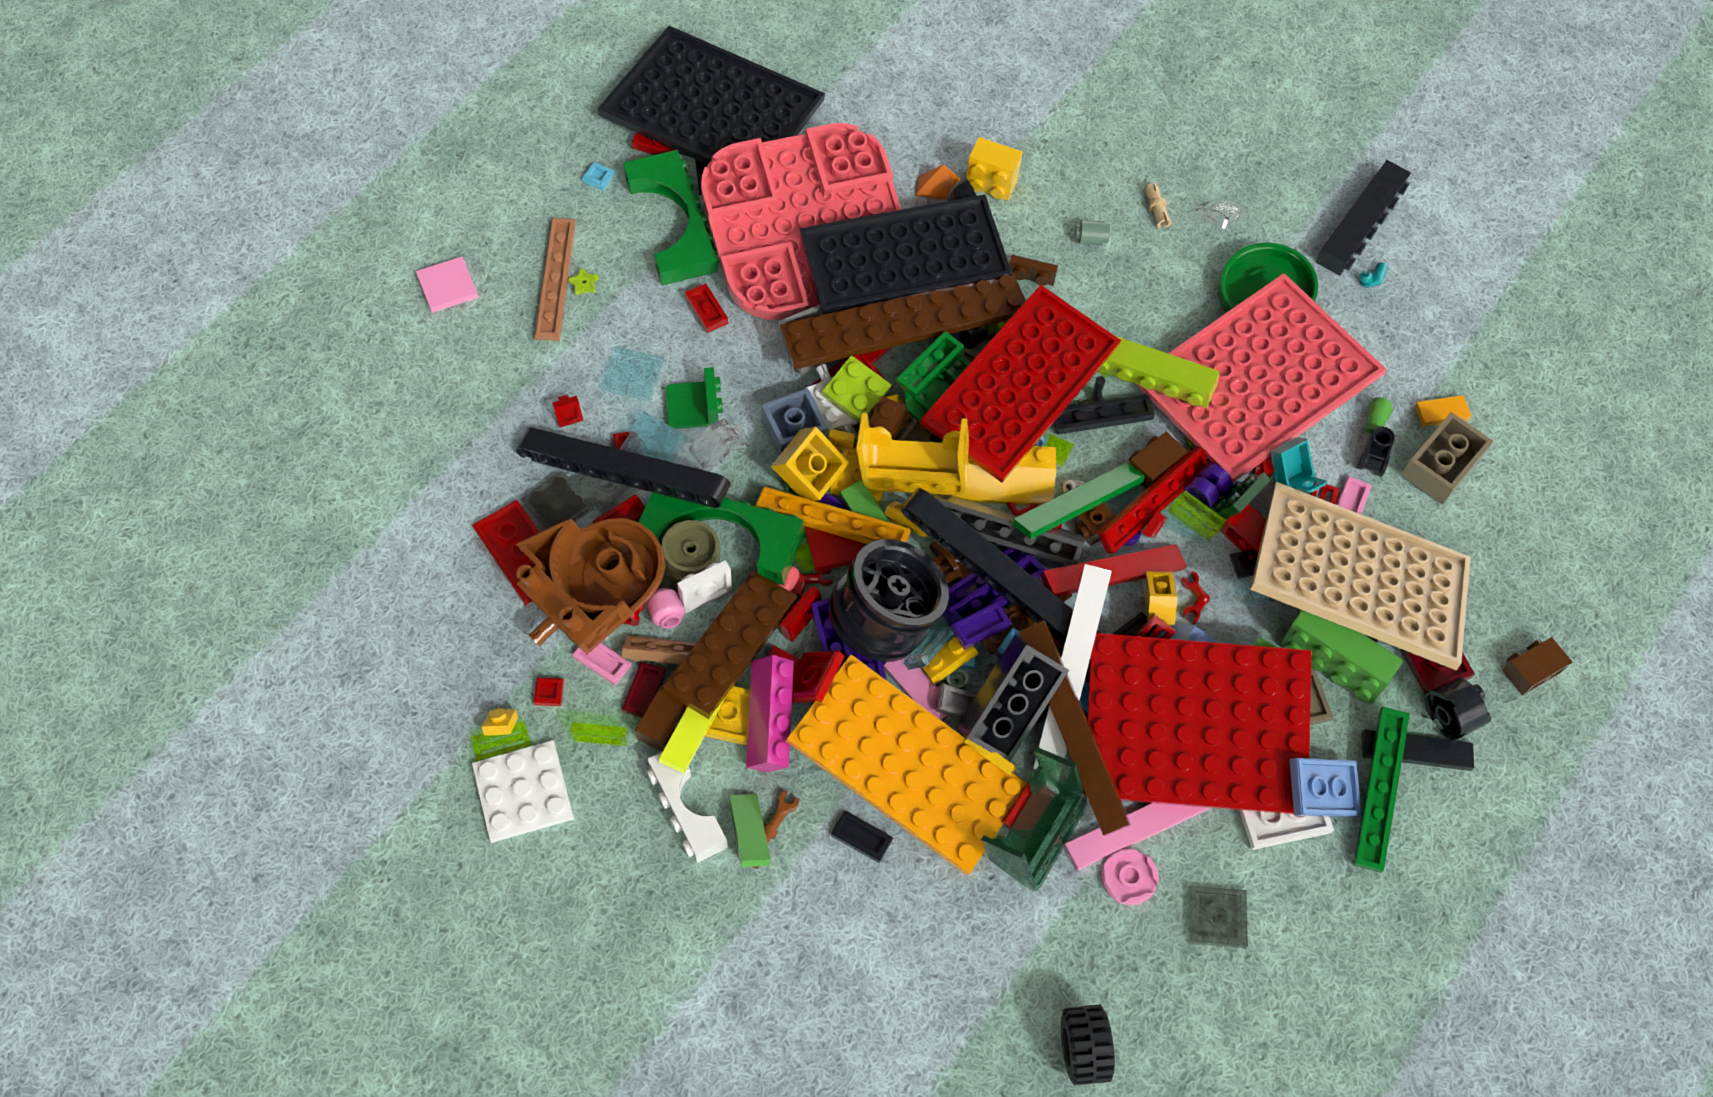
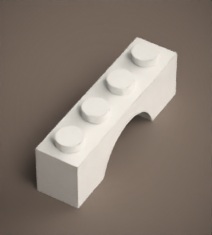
[646,752,728,863]

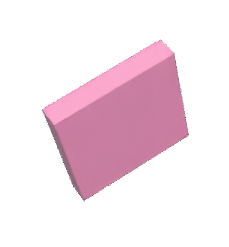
[416,257,478,313]

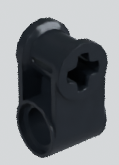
[1357,426,1395,477]

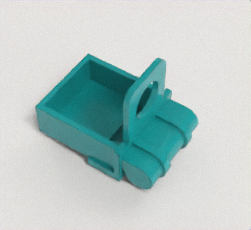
[1271,437,1327,493]

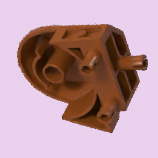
[516,518,666,655]

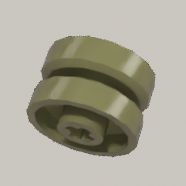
[662,520,720,584]

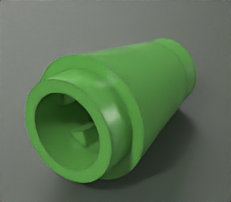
[1365,397,1393,434]

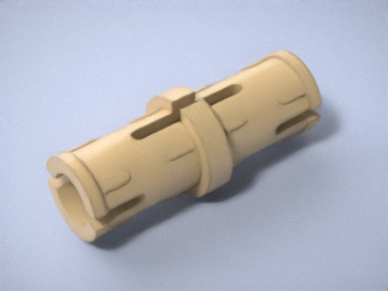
[1144,183,1172,228]

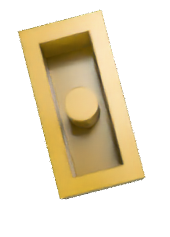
[1145,571,1177,626]

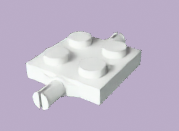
[806,364,871,442]

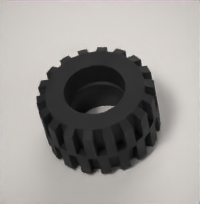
[1061,1004,1115,1086]

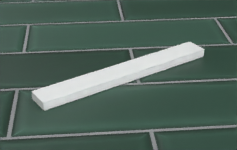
[1032,564,1112,783]

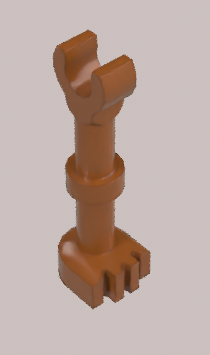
[737,790,800,869]

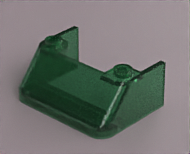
[981,747,1087,891]

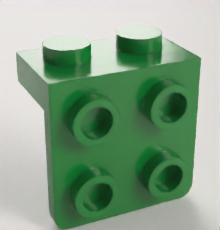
[666,367,723,429]

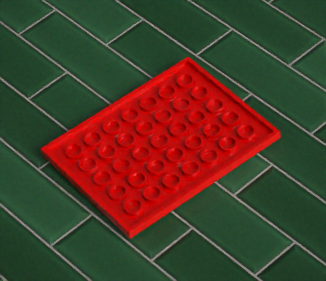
[1083,633,1312,815]

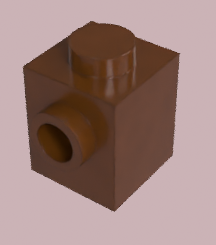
[1075,503,1115,546]

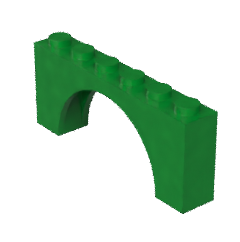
[623,150,720,286]
[638,492,805,585]

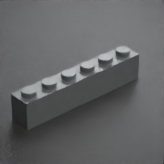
[934,494,1086,565]

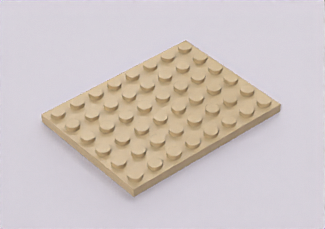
[1250,482,1471,670]

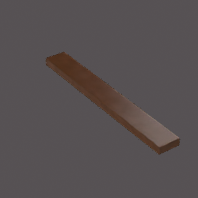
[1019,620,1131,836]

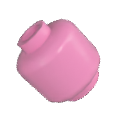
[647,588,685,629]

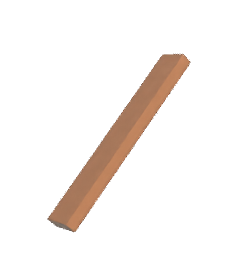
[535,218,576,341]

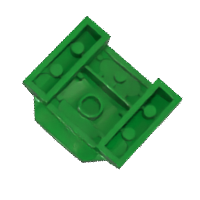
[896,331,970,437]

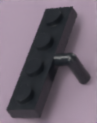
[1054,376,1155,435]

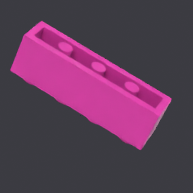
[746,655,794,772]

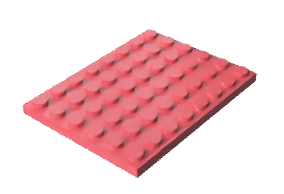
[1136,274,1386,482]

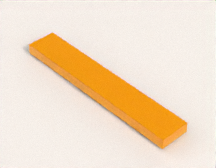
[755,486,911,544]

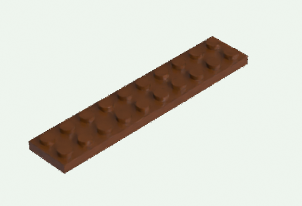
[780,272,1026,370]

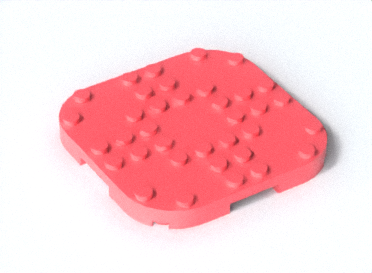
[701,123,901,320]

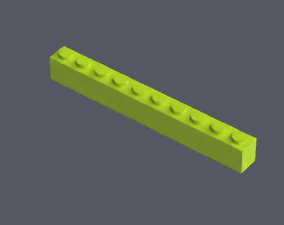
[983,320,1220,408]

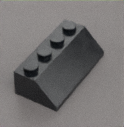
[956,636,1069,762]

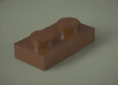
[1009,255,1058,286]

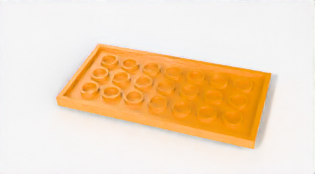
[786,655,1026,876]

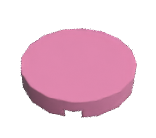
[1101,849,1159,906]

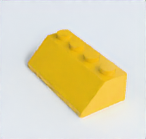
[951,446,1056,506]

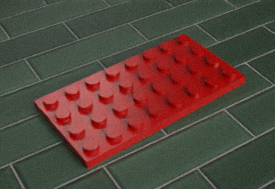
[920,285,1121,483]

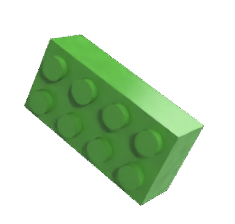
[1281,610,1404,704]

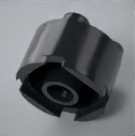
[1425,677,1491,741]

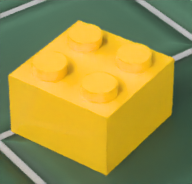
[966,137,1023,201]
[771,427,849,501]

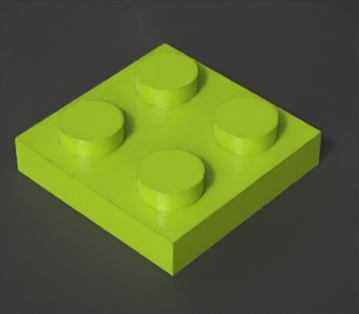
[821,355,891,423]

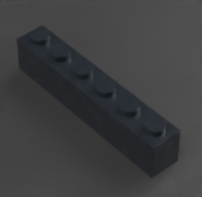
[1315,160,1411,276]

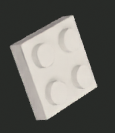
[677,560,732,613]

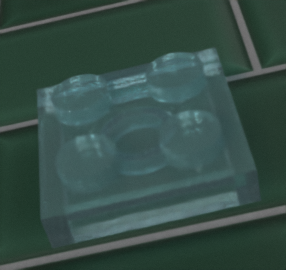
[620,411,688,462]

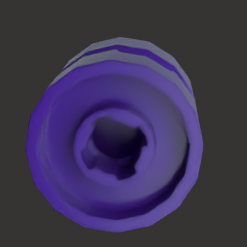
[1184,463,1233,511]

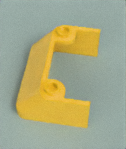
[856,413,969,495]

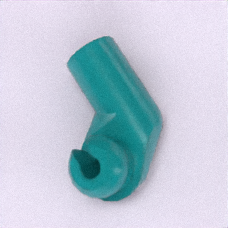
[1359,262,1388,288]

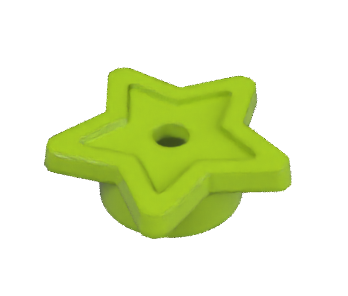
[568,268,599,295]

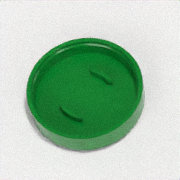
[1218,242,1318,313]

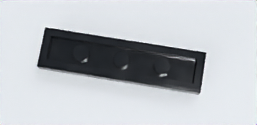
[1362,729,1474,771]

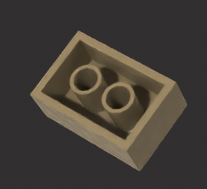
[1401,412,1493,505]

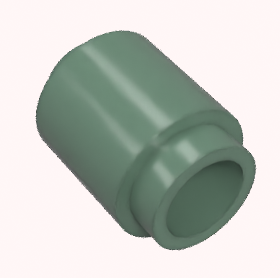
[1075,220,1110,245]

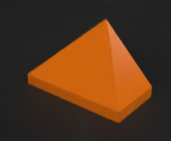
[916,164,961,200]

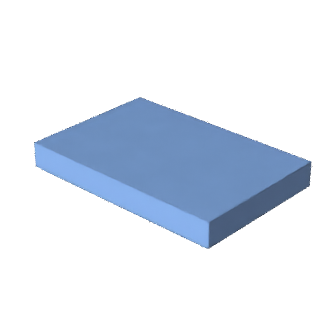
[1289,758,1362,817]

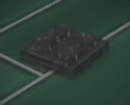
[521,471,594,530]

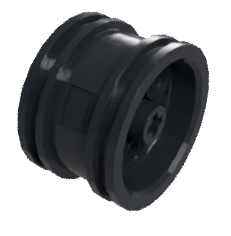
[828,539,949,662]

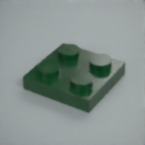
[1209,472,1271,524]

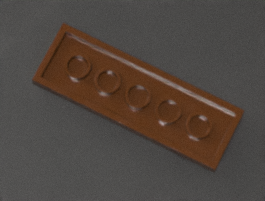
[663,571,797,719]

